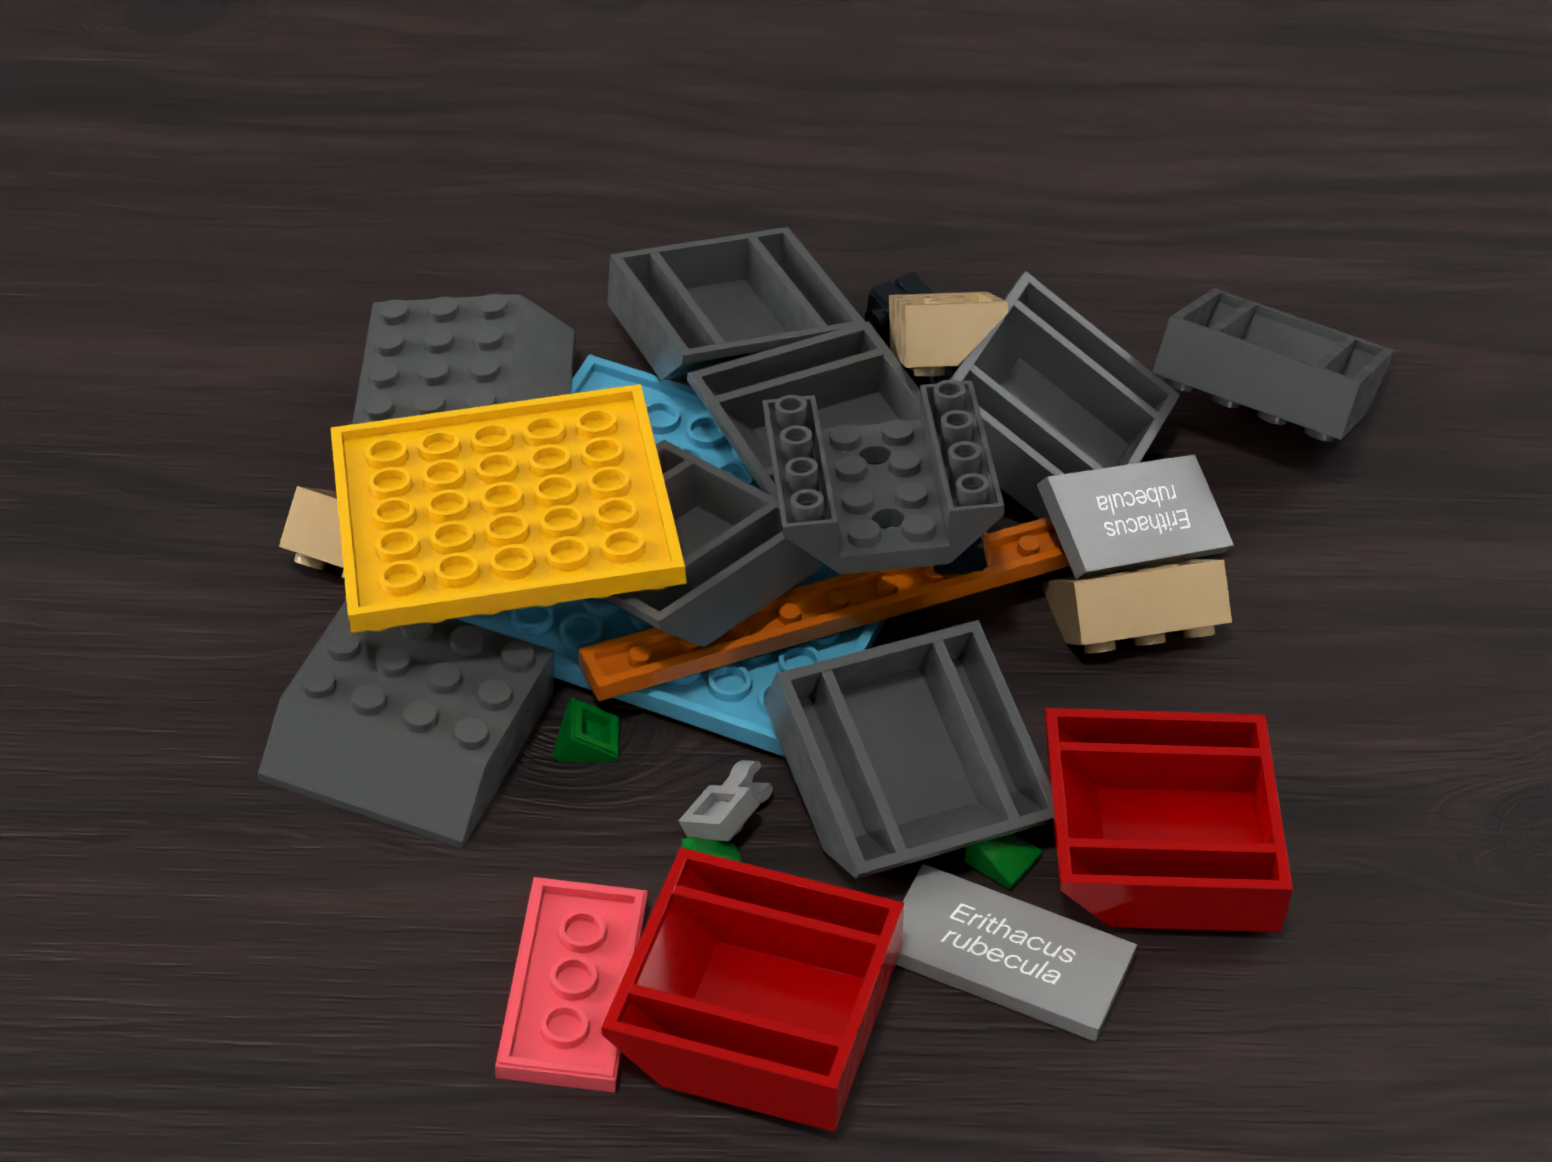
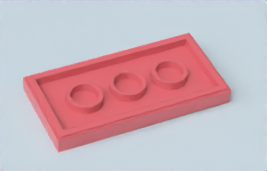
[495,877,648,1093]

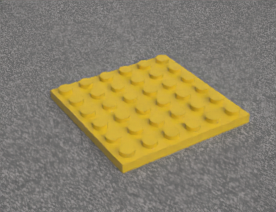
[331,384,687,633]

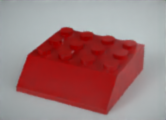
[1044,708,1293,932]
[601,847,904,1132]

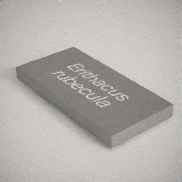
[1037,454,1234,579]
[896,864,1137,1042]

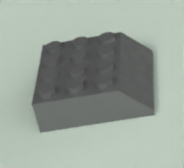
[607,227,865,380]
[950,271,1180,519]
[1152,288,1395,442]
[352,294,576,425]
[687,321,921,498]
[605,440,818,647]
[258,600,554,849]
[763,620,1054,879]

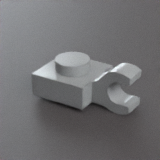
[678,760,773,841]

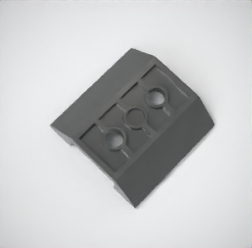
[762,380,1005,574]

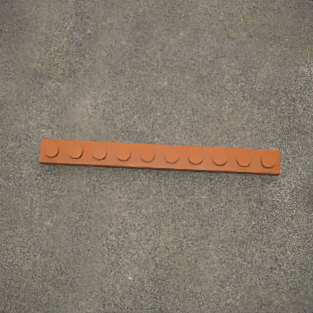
[578,516,1070,702]

